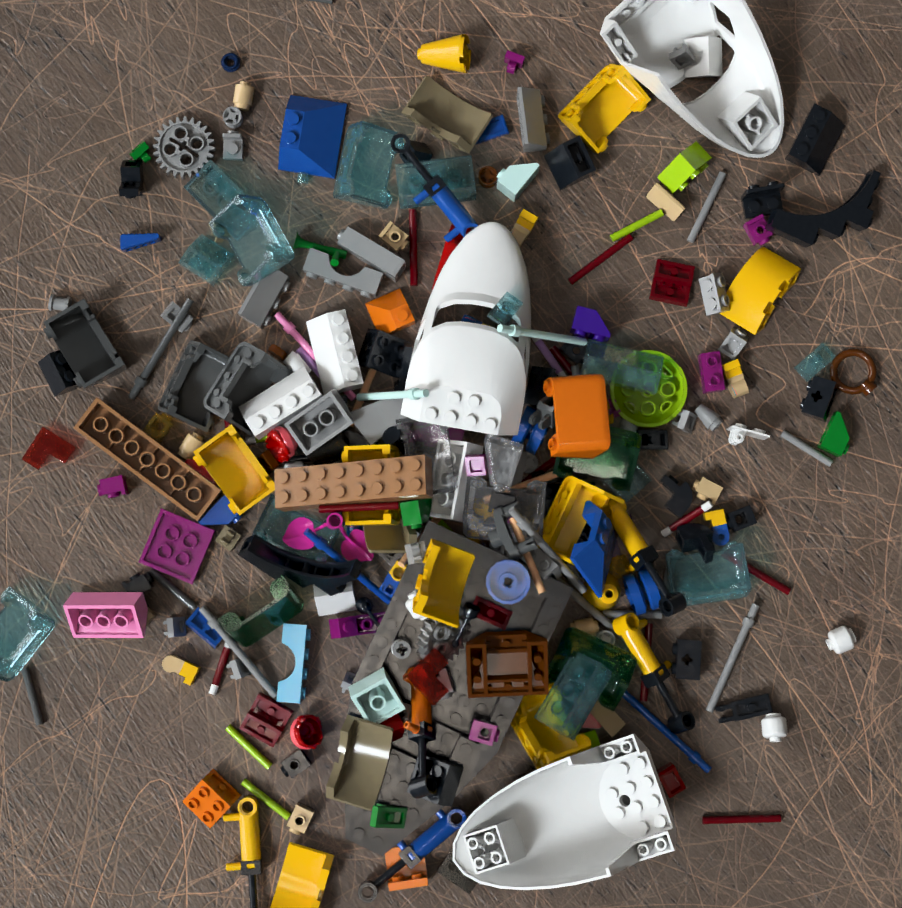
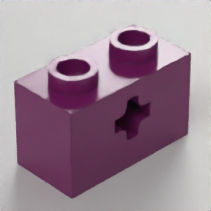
[698,351,725,394]

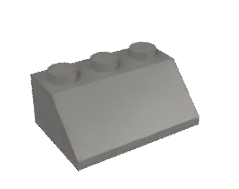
[516,87,550,153]
[238,262,291,329]
[284,389,354,456]

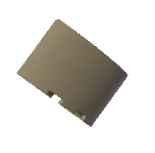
[401,76,493,154]
[363,500,417,553]
[326,715,394,811]

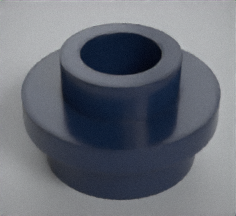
[221,53,240,72]

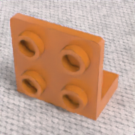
[183,769,241,828]
[385,847,428,891]

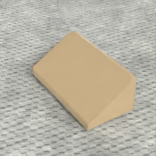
[646,183,685,221]
[586,694,626,737]

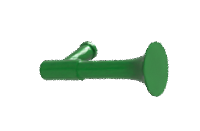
[293,232,347,266]

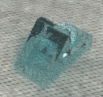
[487,292,523,325]
[794,342,836,382]

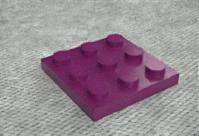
[139,508,215,585]

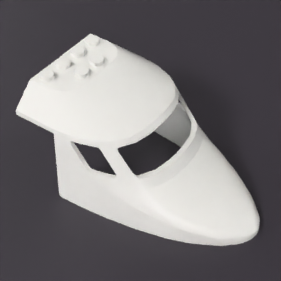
[600,0,784,158]
[401,222,531,436]

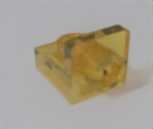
[610,554,632,579]

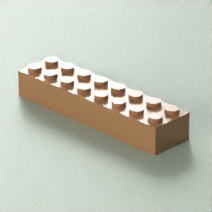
[74,397,223,522]
[274,455,433,512]

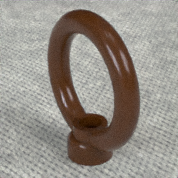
[830,349,877,396]

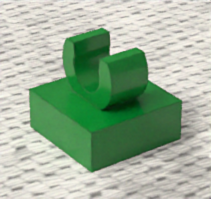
[129,141,152,163]

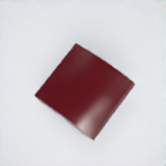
[649,259,695,307]
[239,692,294,747]

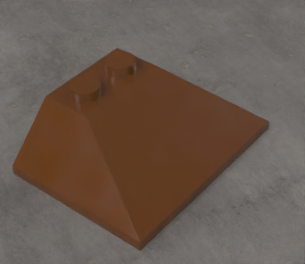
[466,630,549,698]

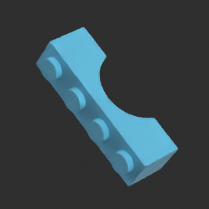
[276,623,311,704]

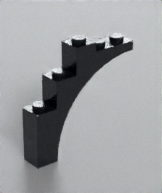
[765,170,881,248]
[238,534,362,596]

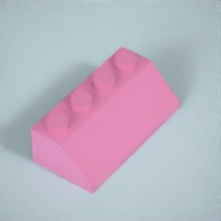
[63,592,148,638]

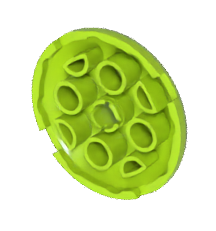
[610,350,687,428]

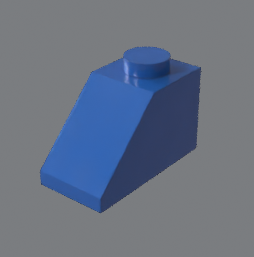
[199,495,243,525]

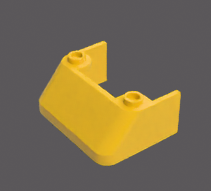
[537,476,625,565]

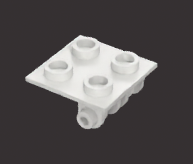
[726,423,770,445]

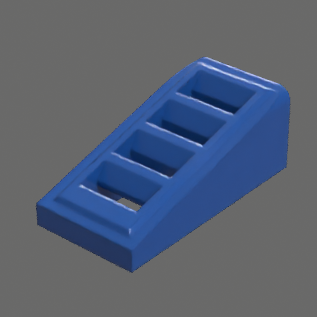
[120,233,162,252]

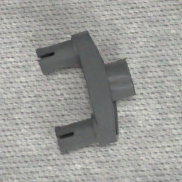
[488,501,538,560]

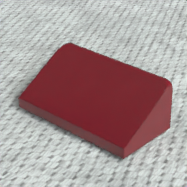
[473,596,513,630]

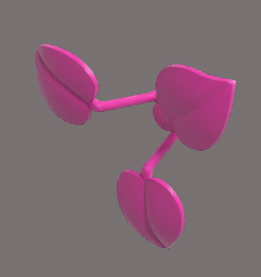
[282,512,374,562]

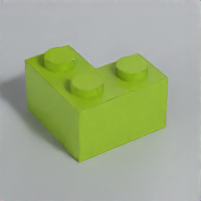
[657,141,712,194]

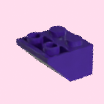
[570,306,611,344]

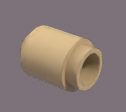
[233,81,255,111]
[178,432,205,460]
[570,617,599,640]

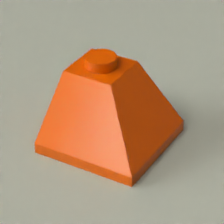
[365,288,415,334]

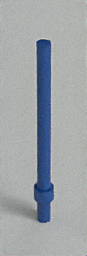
[303,528,392,605]
[620,688,712,773]

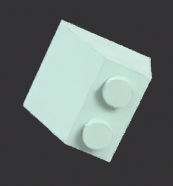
[497,163,540,202]
[348,667,406,724]

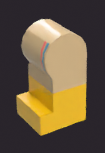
[511,209,538,248]
[722,359,749,399]
[162,655,201,686]

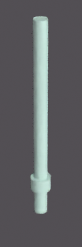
[497,324,587,346]
[356,388,429,401]

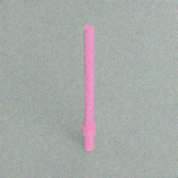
[274,311,357,401]

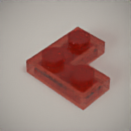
[22,427,77,470]
[406,648,449,705]

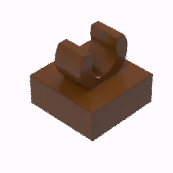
[257,450,281,475]

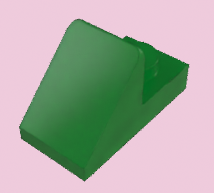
[370,803,408,829]

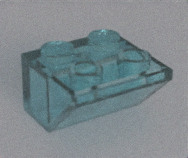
[178,234,234,287]

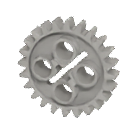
[152,116,216,179]
[417,607,471,666]

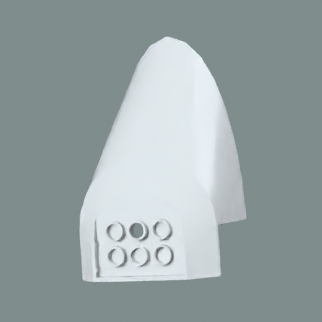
[453,733,676,890]

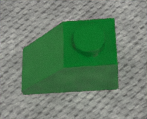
[817,411,850,457]
[400,498,432,529]

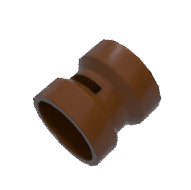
[478,166,498,189]

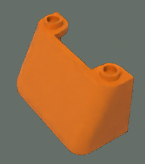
[543,374,611,458]

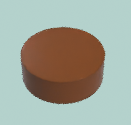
[268,344,287,361]

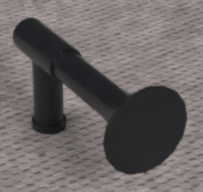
[382,426,415,456]

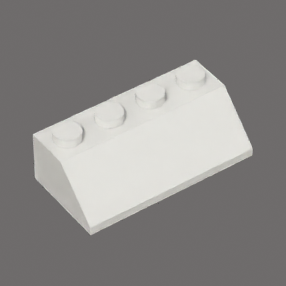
[306,309,364,395]
[239,366,323,440]
[430,439,484,523]

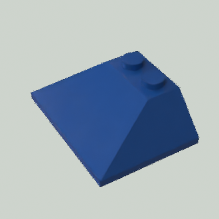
[278,95,347,179]
[570,500,617,598]

